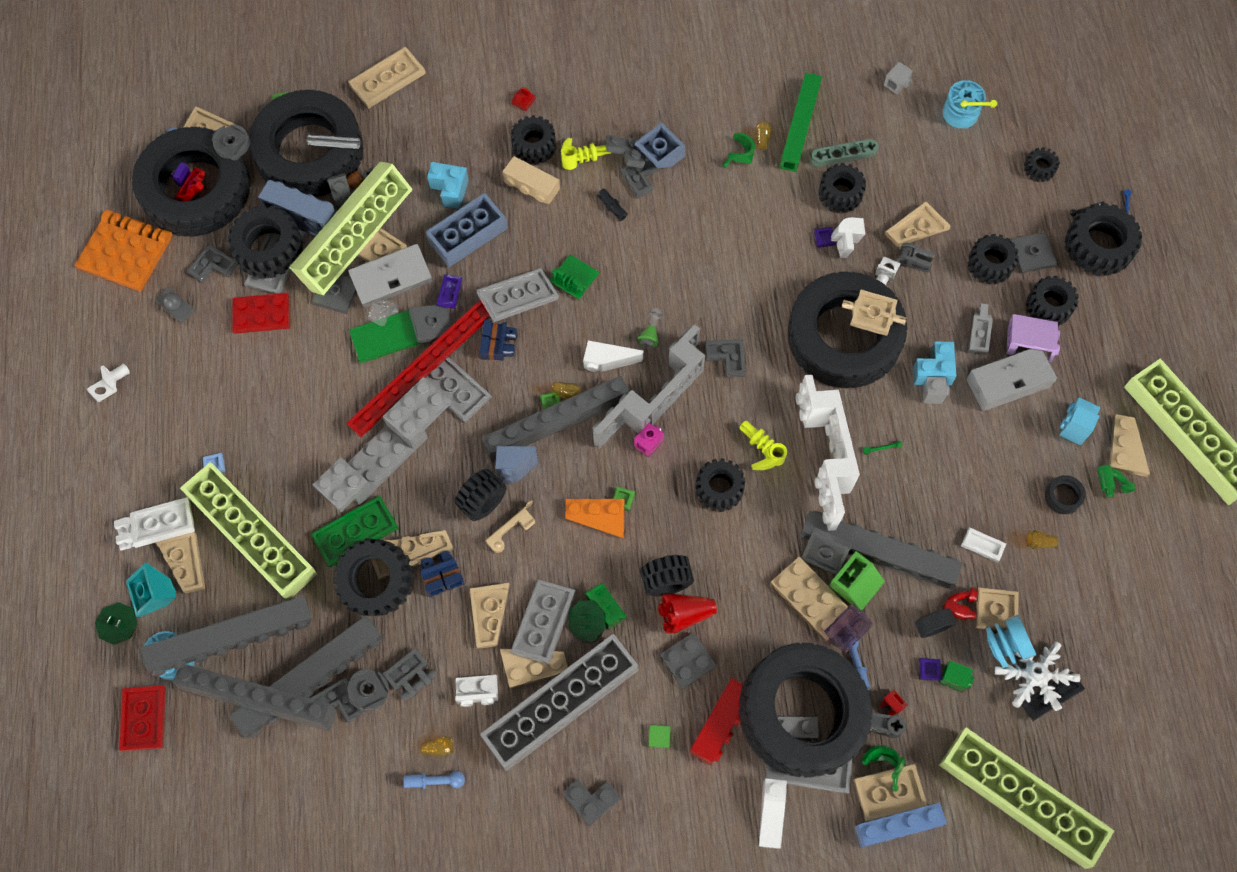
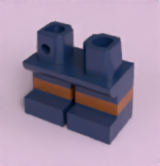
[480,320,517,361]
[420,551,465,597]

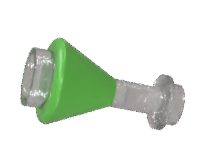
[637,308,663,350]

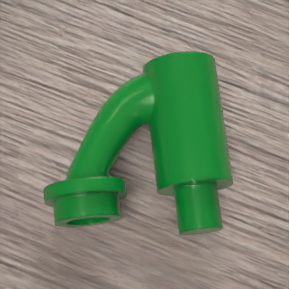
[1097,465,1136,498]

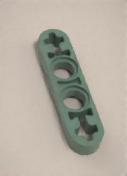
[811,139,879,167]

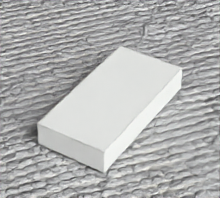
[961,527,1006,563]

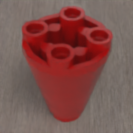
[658,593,717,634]

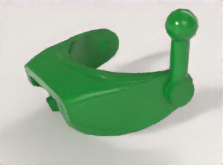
[722,132,756,168]
[862,745,905,792]

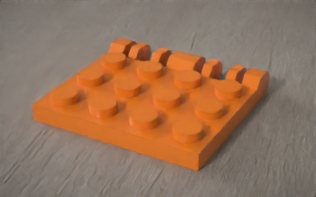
[74,209,172,292]

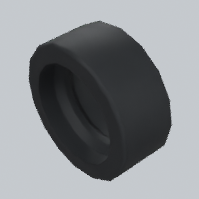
[1045,475,1086,514]
[915,608,957,638]

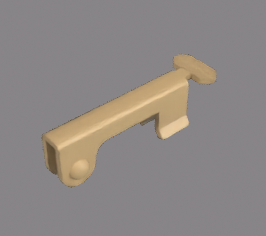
[485,500,535,553]

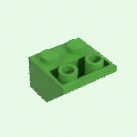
[829,551,885,612]

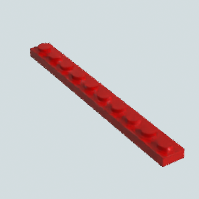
[346,300,491,438]

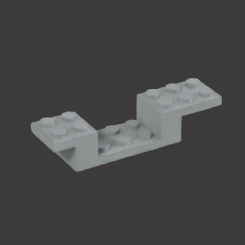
[593,324,705,449]
[313,377,452,512]

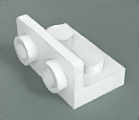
[455,675,498,707]

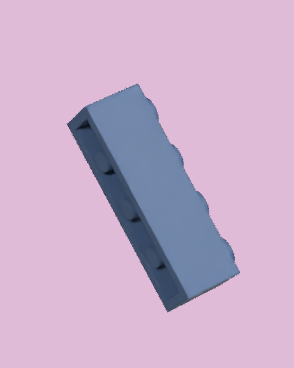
[855,803,947,848]

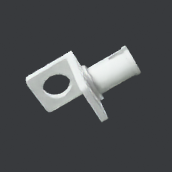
[875,257,900,285]
[87,364,130,402]

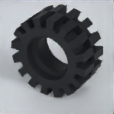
[1024,147,1060,182]

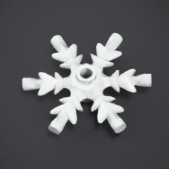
[994,641,1080,711]

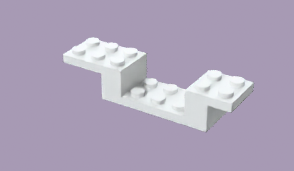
[796,375,860,531]

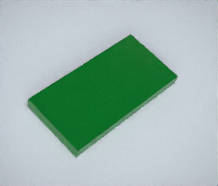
[349,306,425,364]
[311,495,399,568]

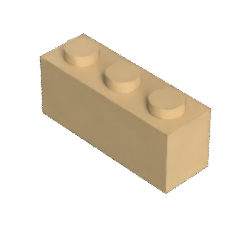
[502,156,560,205]

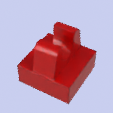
[511,87,535,111]
[880,690,908,716]

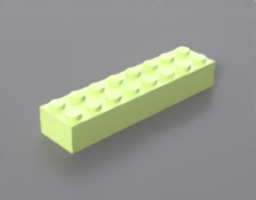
[289,162,413,295]
[1124,358,1237,506]
[180,462,317,601]
[939,728,1114,869]

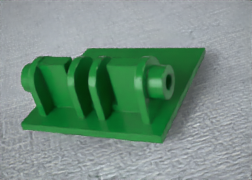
[549,254,600,300]

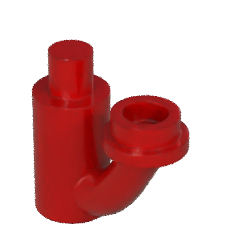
[942,587,978,621]

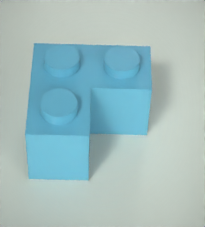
[427,162,468,209]
[913,341,956,385]
[1059,397,1100,446]

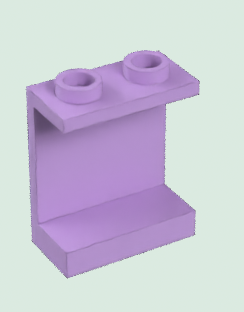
[1006,314,1060,362]

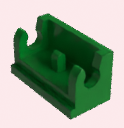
[586,583,627,630]

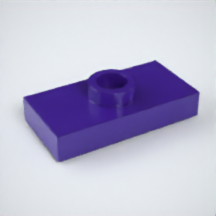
[437,274,462,309]

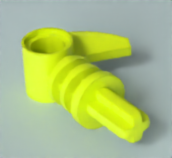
[561,138,612,170]
[739,421,787,470]

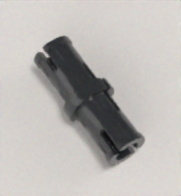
[597,189,628,221]

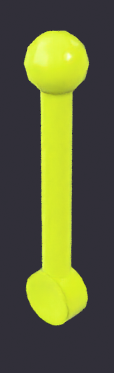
[961,100,997,108]

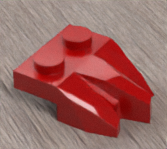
[173,168,205,201]

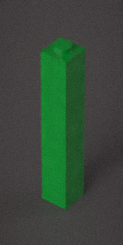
[780,72,822,172]

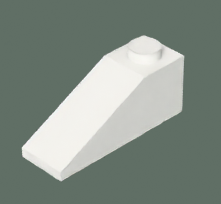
[583,341,643,372]
[759,779,787,849]

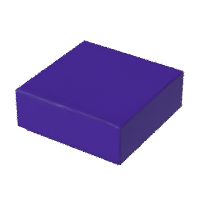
[173,162,191,187]
[814,227,836,248]
[919,658,941,681]

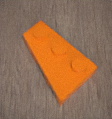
[565,499,625,538]

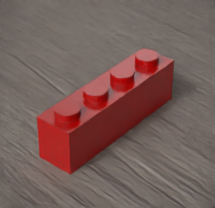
[690,678,743,765]

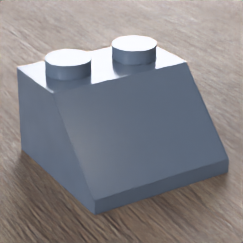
[635,122,685,168]
[496,446,538,484]

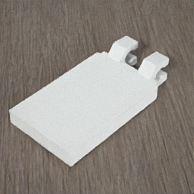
[114,497,195,550]

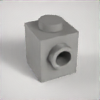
[884,62,913,95]
[922,377,950,404]

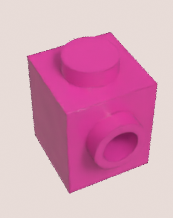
[634,423,664,457]

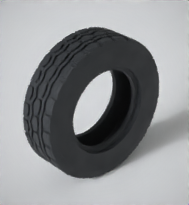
[249,89,364,197]
[132,127,250,237]
[788,271,908,388]
[738,642,872,778]

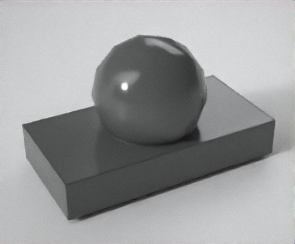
[155,287,195,324]

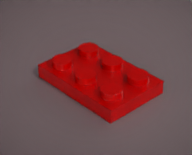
[232,292,290,334]
[119,685,166,752]

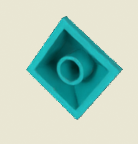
[126,563,176,617]

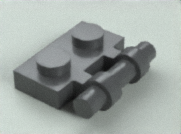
[383,648,437,702]

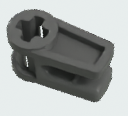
[897,243,935,273]
[870,712,906,738]

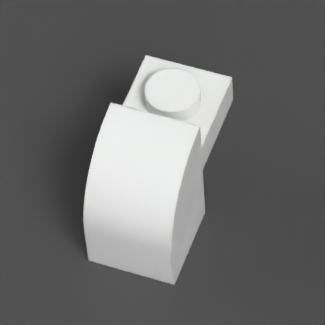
[831,217,865,258]

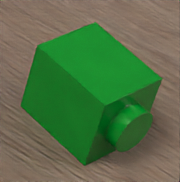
[939,660,974,692]

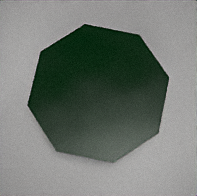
[569,600,606,641]
[95,602,138,645]

